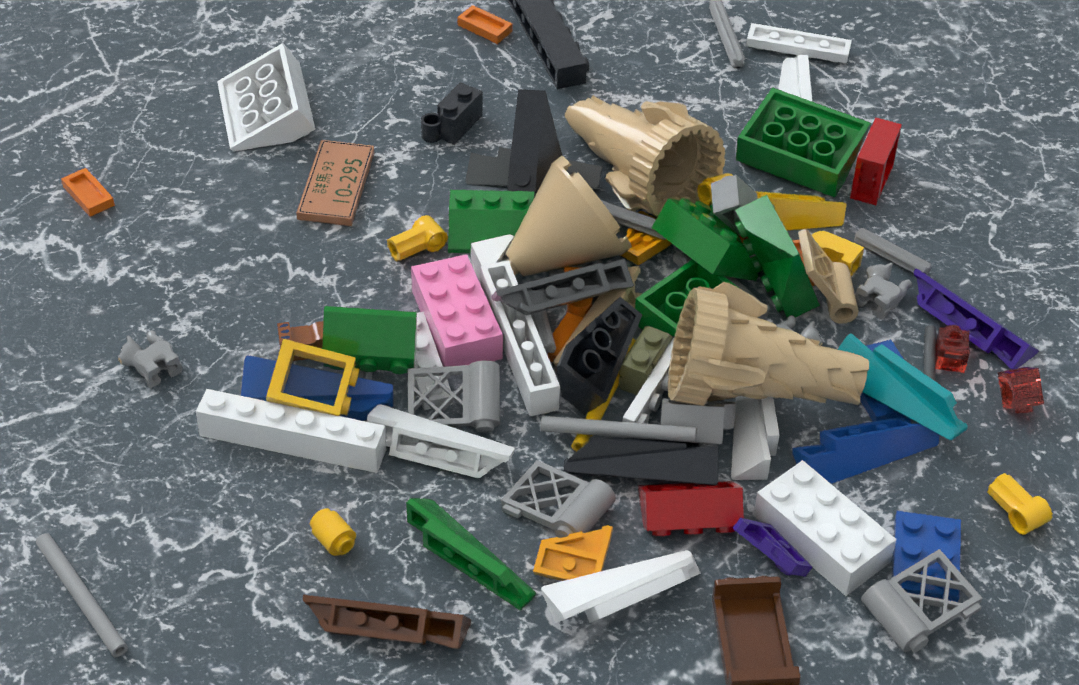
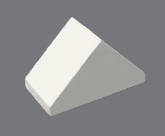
[471,234,514,281]

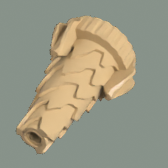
[565,95,725,217]
[668,282,869,406]

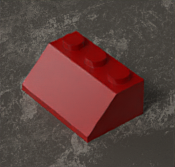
[638,481,744,536]

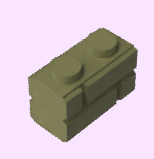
[618,326,673,395]

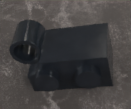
[421,82,483,145]

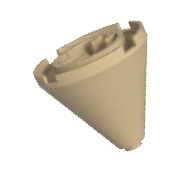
[506,156,632,277]

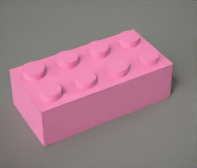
[411,254,503,367]

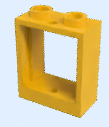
[266,339,360,416]

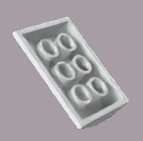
[217,43,315,152]

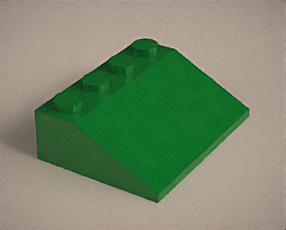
[736,87,871,198]

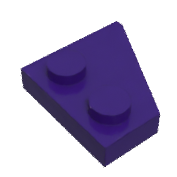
[733,518,813,577]

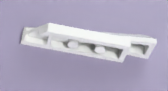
[367,404,515,478]

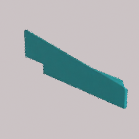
[837,333,968,440]

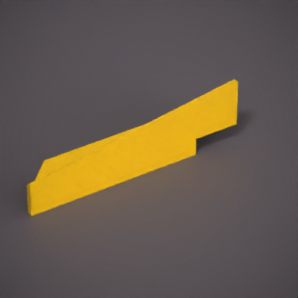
[707,191,847,230]

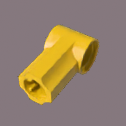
[387,215,448,261]
[987,473,1052,535]

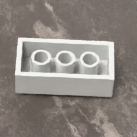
[754,460,897,596]

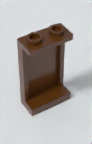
[712,576,801,685]

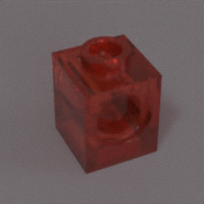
[998,367,1044,414]

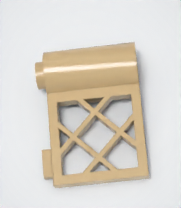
[798,228,859,323]

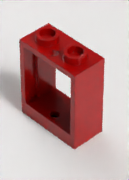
[850,117,902,206]

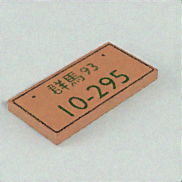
[296,140,375,226]

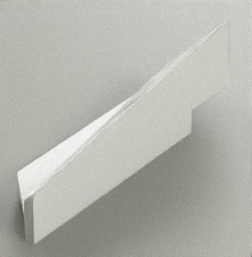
[778,55,812,101]
[731,396,780,480]
[541,550,701,623]

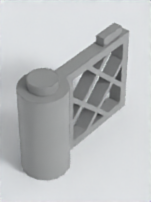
[408,360,500,433]
[501,460,616,538]
[861,549,982,653]

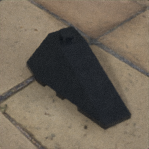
[507,89,562,197]
[556,297,642,415]

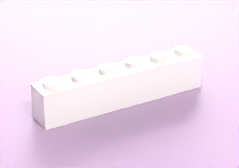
[480,260,560,416]
[196,389,387,473]

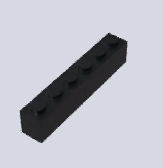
[507,0,589,89]

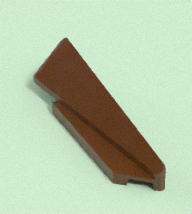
[303,595,471,650]

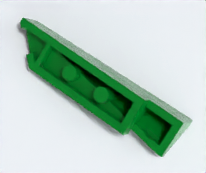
[406,498,536,611]

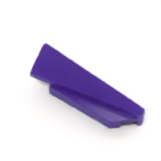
[914,268,1039,371]

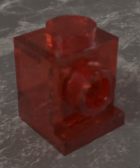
[936,325,970,373]

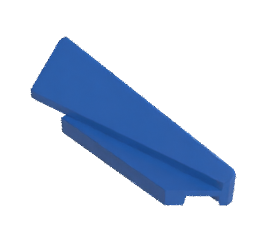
[241,355,394,421]
[792,417,939,484]

